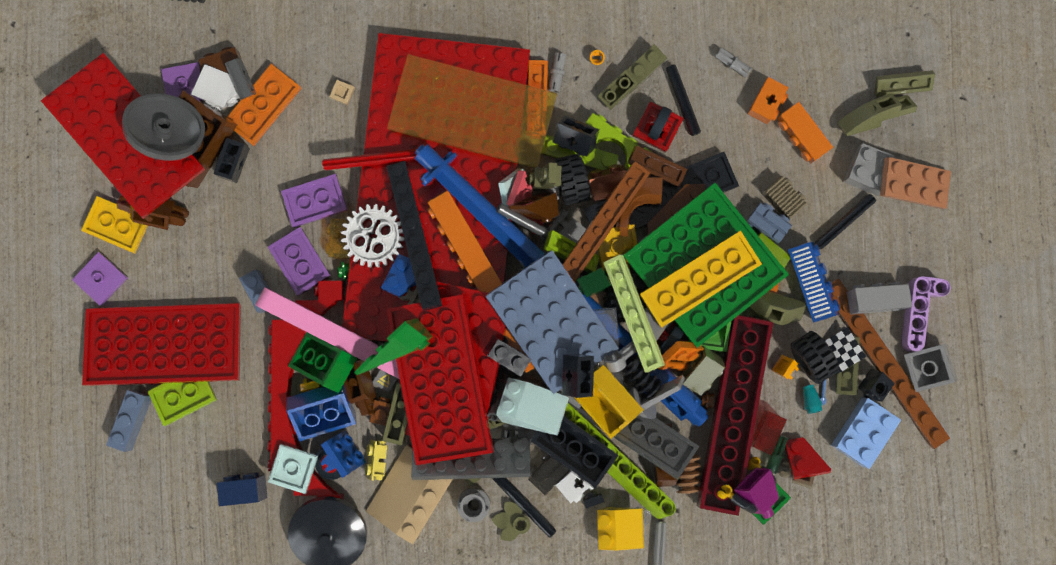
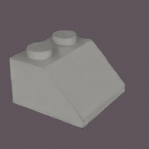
[904,343,958,392]

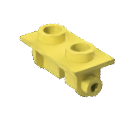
[365,440,387,481]

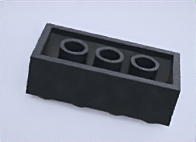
[530,416,619,489]

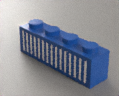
[788,242,840,323]

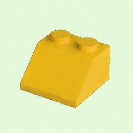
[597,507,644,551]

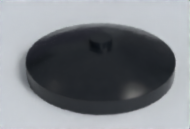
[288,496,367,565]

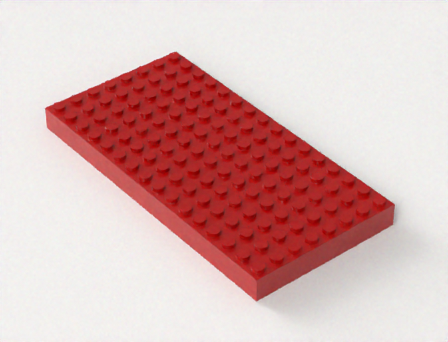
[342,33,530,341]

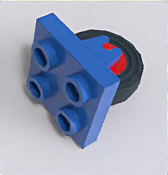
[315,430,366,480]

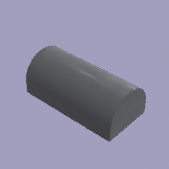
[225,58,256,100]

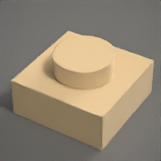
[329,80,355,105]

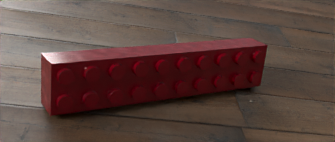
[696,315,773,516]

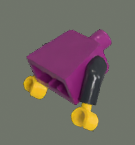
[717,457,779,519]

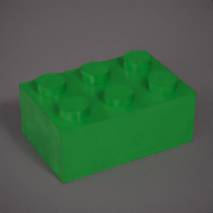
[288,332,357,393]

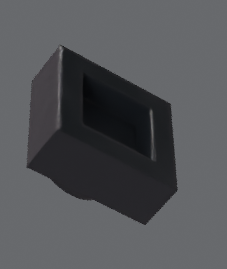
[583,491,604,508]

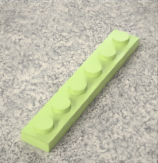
[603,254,665,372]

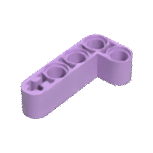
[901,276,951,352]

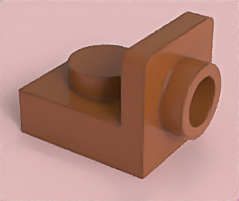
[369,397,392,426]

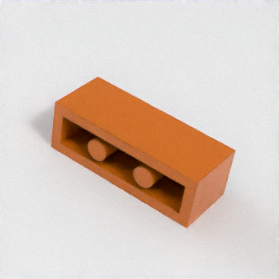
[777,102,833,164]

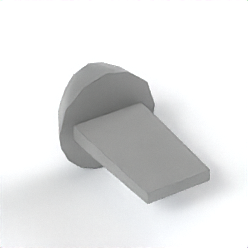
[628,375,685,419]

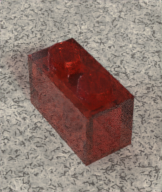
[751,410,787,455]

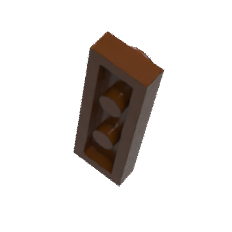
[627,145,687,187]

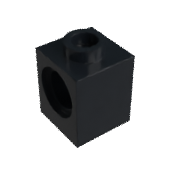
[858,369,895,402]

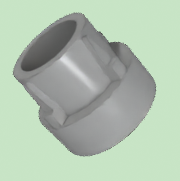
[457,487,490,522]

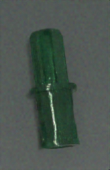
[765,435,788,474]

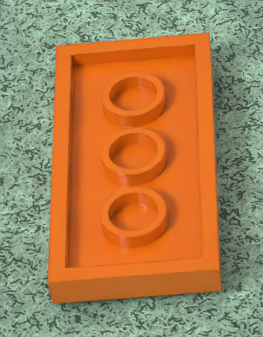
[227,64,302,146]

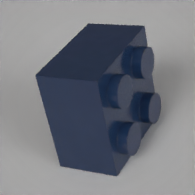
[217,472,267,507]

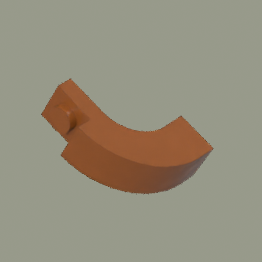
[616,177,663,237]

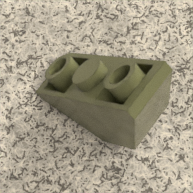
[749,291,807,325]

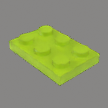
[147,382,218,426]

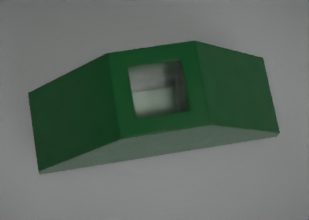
[577,267,612,297]

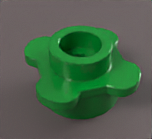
[337,261,350,282]

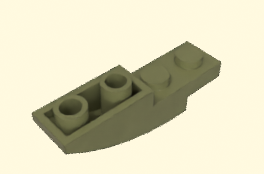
[598,44,668,110]
[837,93,917,136]
[526,163,561,191]

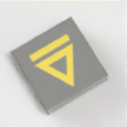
[373,369,398,393]

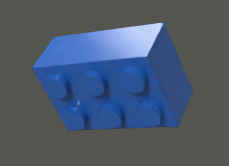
[286,384,356,441]

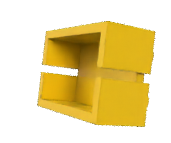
[574,365,644,439]

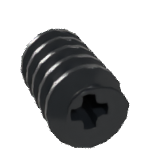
[623,355,661,400]

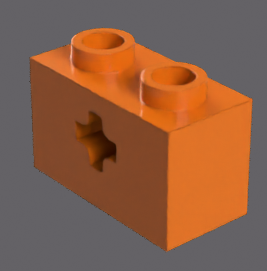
[747,77,789,124]

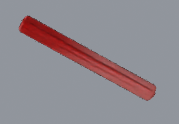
[322,149,417,170]

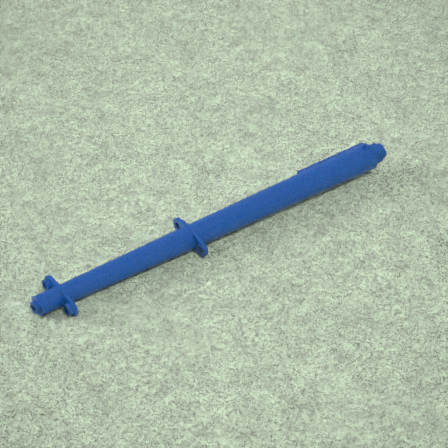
[415,144,709,427]

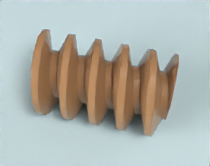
[676,454,701,494]

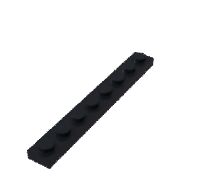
[387,161,443,311]

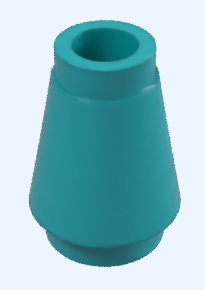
[802,385,823,414]

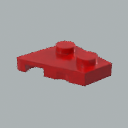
[783,437,831,480]

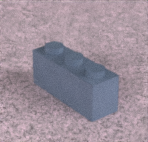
[106,390,151,452]

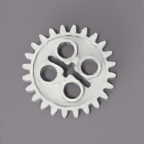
[341,204,405,268]

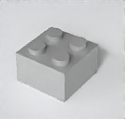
[843,143,899,196]

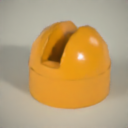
[589,50,605,65]

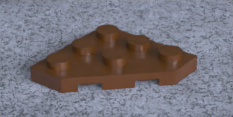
[647,184,705,236]

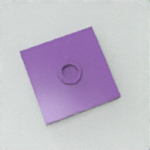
[161,62,204,101]
[72,252,128,306]

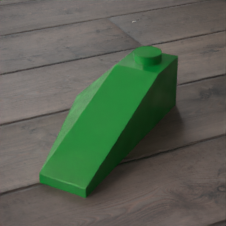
[354,319,433,375]

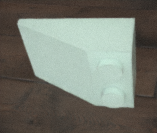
[496,378,569,435]

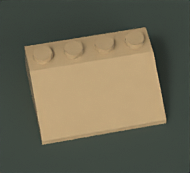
[366,445,453,545]

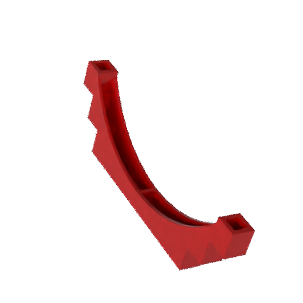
[267,281,345,500]

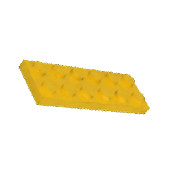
[639,231,762,328]

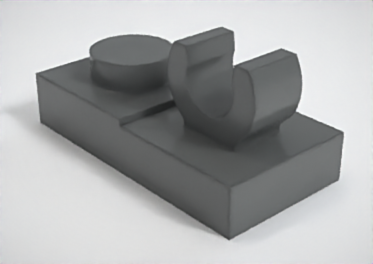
[501,424,537,445]

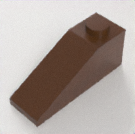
[509,192,559,222]

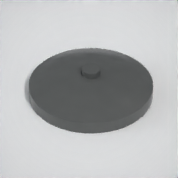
[122,94,205,161]

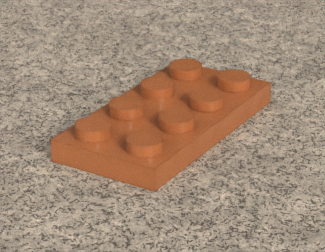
[880,157,951,209]

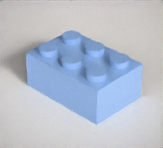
[831,397,901,469]

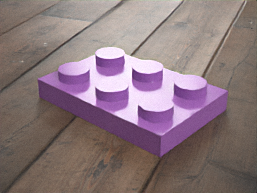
[281,174,348,228]
[268,227,331,296]

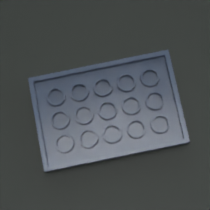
[485,250,619,394]

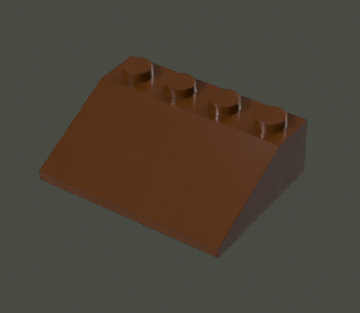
[178,90,238,188]

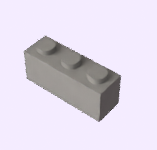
[847,282,912,315]

